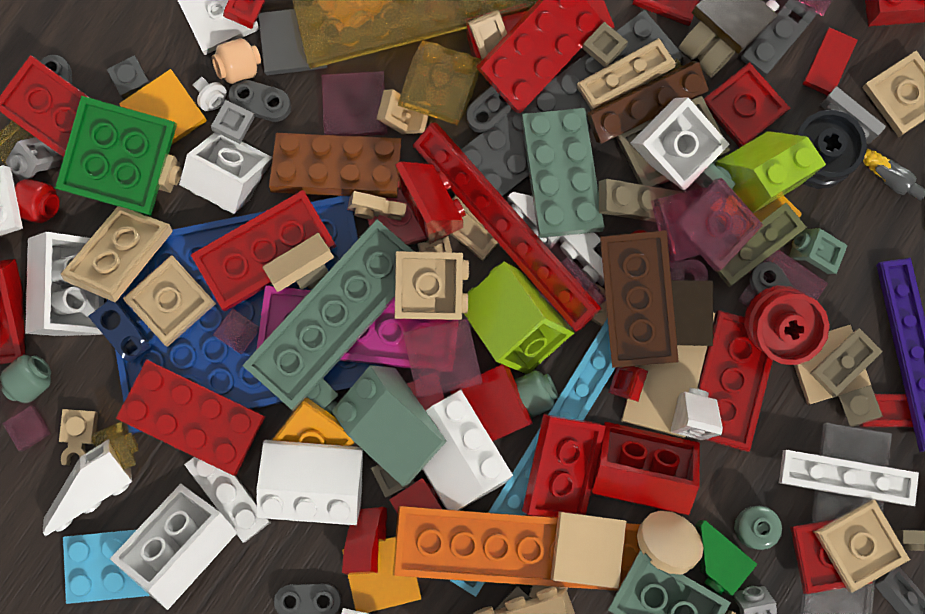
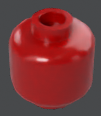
[14,179,60,223]

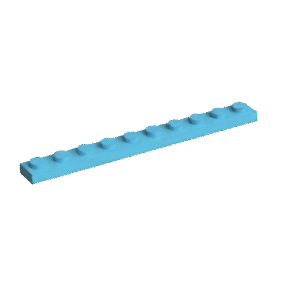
[450,318,615,597]

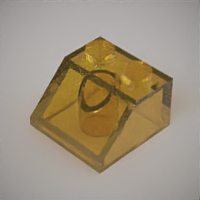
[398,40,482,125]

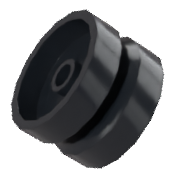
[793,109,867,189]

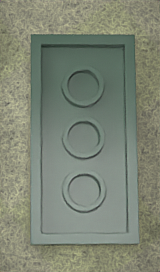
[521,108,604,238]

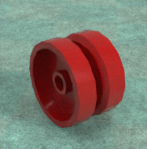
[744,285,830,365]

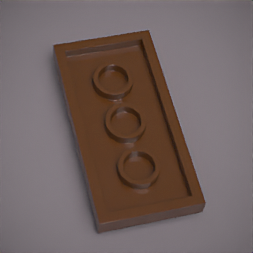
[600,230,679,368]

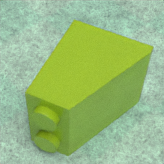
[715,131,826,216]
[464,261,574,374]

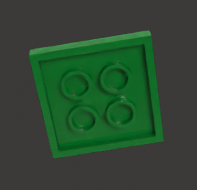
[55,96,177,215]

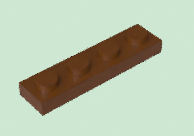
[586,61,709,144]

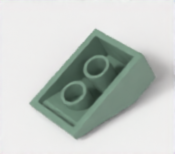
[332,365,447,486]
[608,550,731,614]

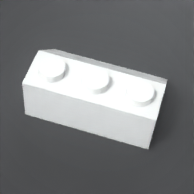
[25,232,104,336]
[422,390,513,511]
[257,440,363,525]
[110,483,238,610]

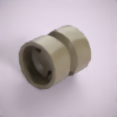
[679,21,735,77]

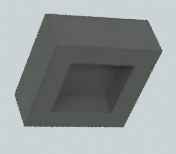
[107,55,150,99]

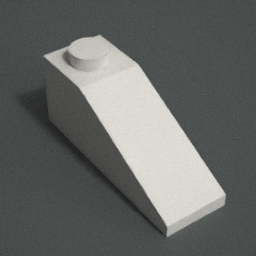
[670,388,723,440]

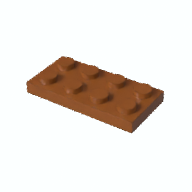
[269,133,402,198]

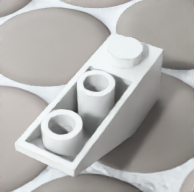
[43,439,132,536]

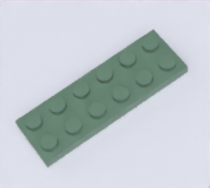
[242,219,415,411]

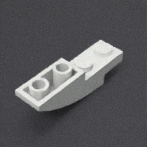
[507,192,604,286]

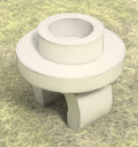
[193,77,226,111]

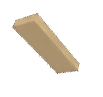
[577,38,675,110]

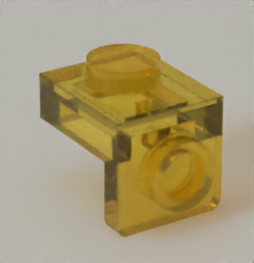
[91,422,139,470]

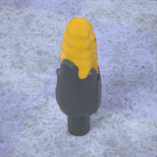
[863,149,925,201]

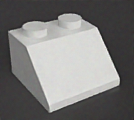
[630,97,730,190]
[179,132,273,214]

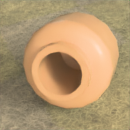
[212,38,261,84]

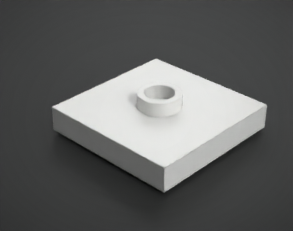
[178,0,260,55]

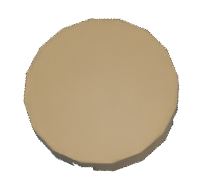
[637,510,704,575]

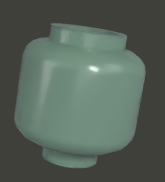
[0,355,51,403]
[514,370,558,418]
[734,506,782,550]

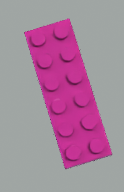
[256,285,459,373]

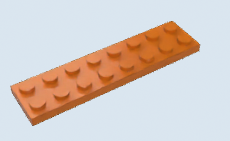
[393,506,647,591]

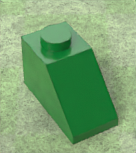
[695,520,757,596]

